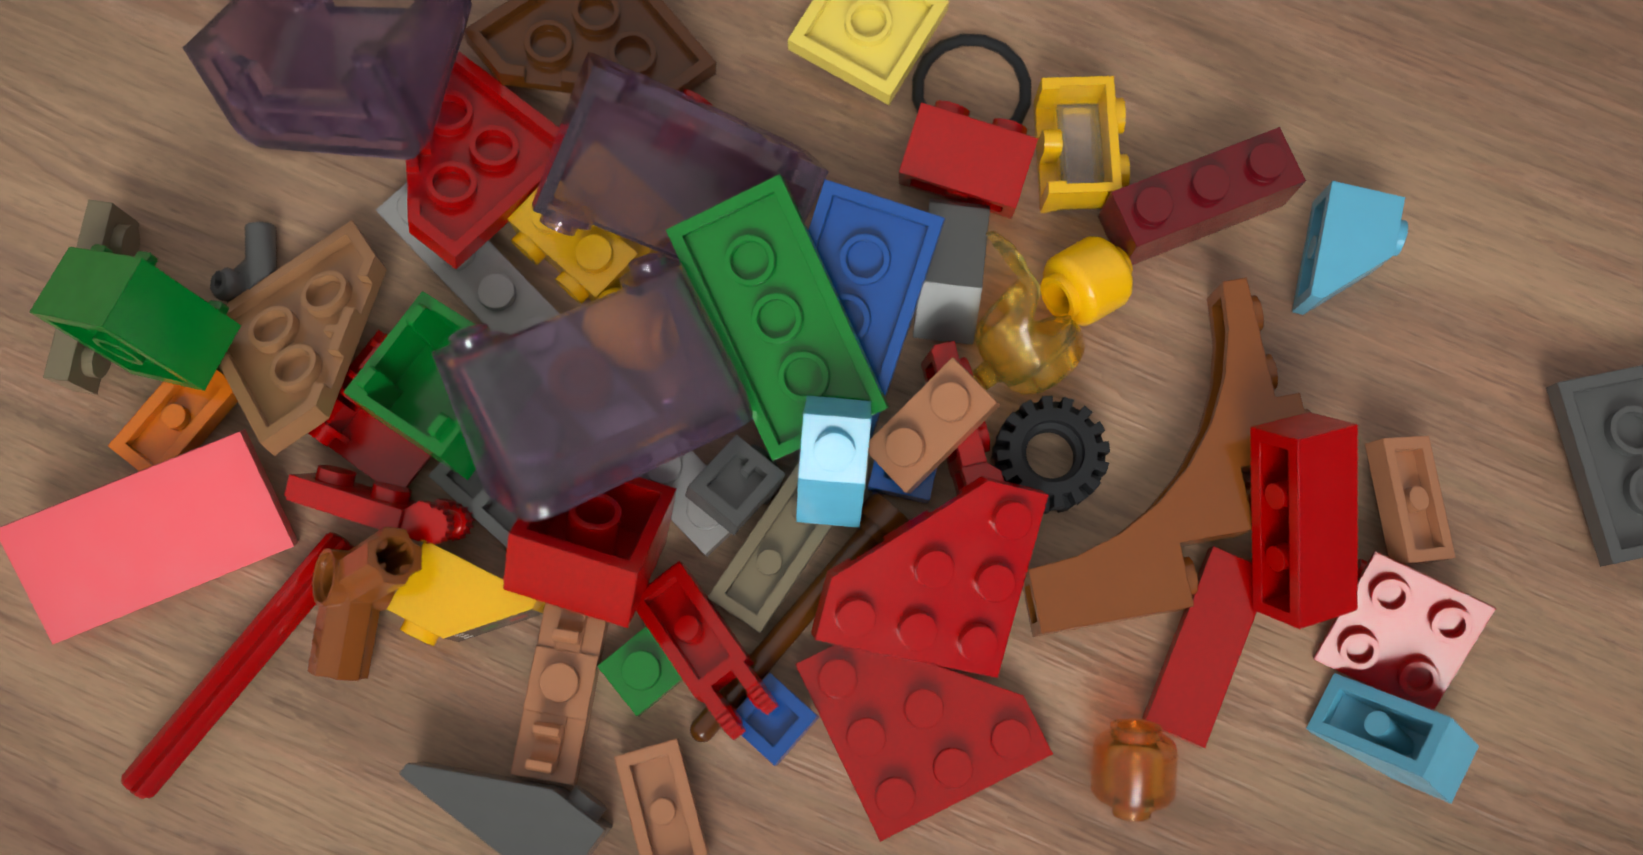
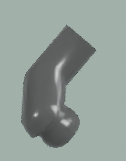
[210,222,277,303]

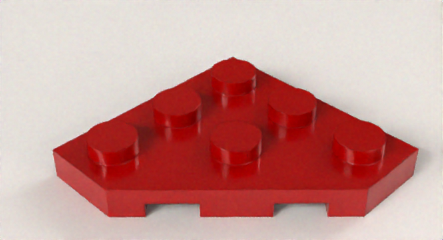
[403,40,580,269]
[811,476,1049,678]
[795,644,1053,842]

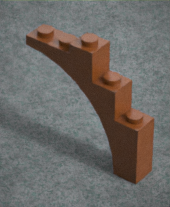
[1023,277,1311,637]

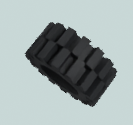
[991,395,1110,514]

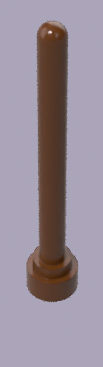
[690,491,909,743]

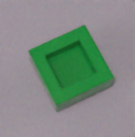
[597,626,683,717]

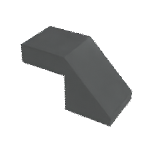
[913,198,990,345]

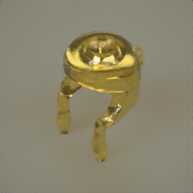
[972,231,1085,395]

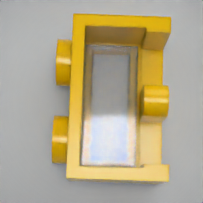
[1033,76,1130,213]

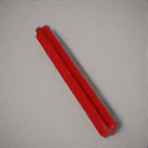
[121,532,354,799]

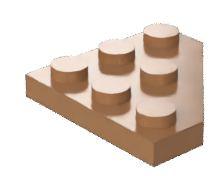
[219,220,387,456]

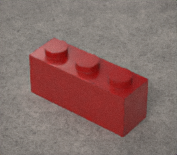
[1250,412,1358,629]

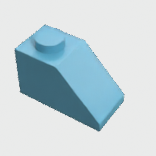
[1292,181,1408,315]
[796,396,871,528]
[1306,673,1479,804]

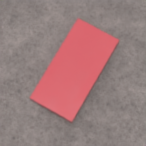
[0,429,298,644]

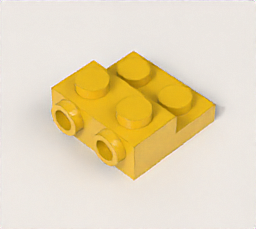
[507,142,683,305]

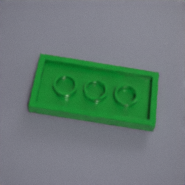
[666,174,889,461]

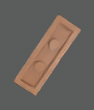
[510,603,609,785]

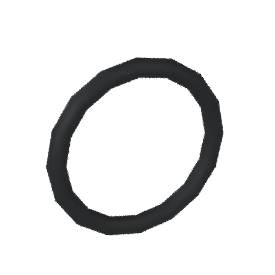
[912,34,1032,124]

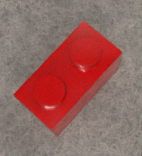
[899,100,1038,219]

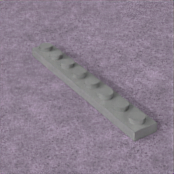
[376,183,731,557]

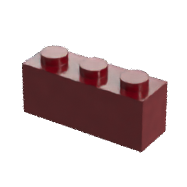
[1098,127,1306,265]

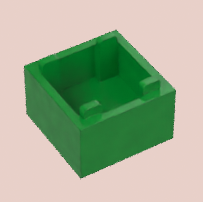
[29,244,241,391]
[343,291,543,481]

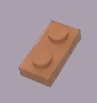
[868,357,1000,494]
[1365,436,1456,565]
[614,738,710,855]

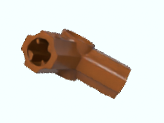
[307,527,422,681]

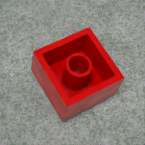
[503,452,677,628]

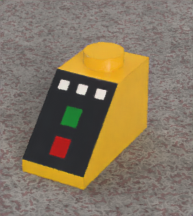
[387,541,545,646]

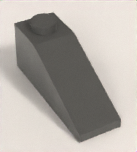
[399,762,613,855]

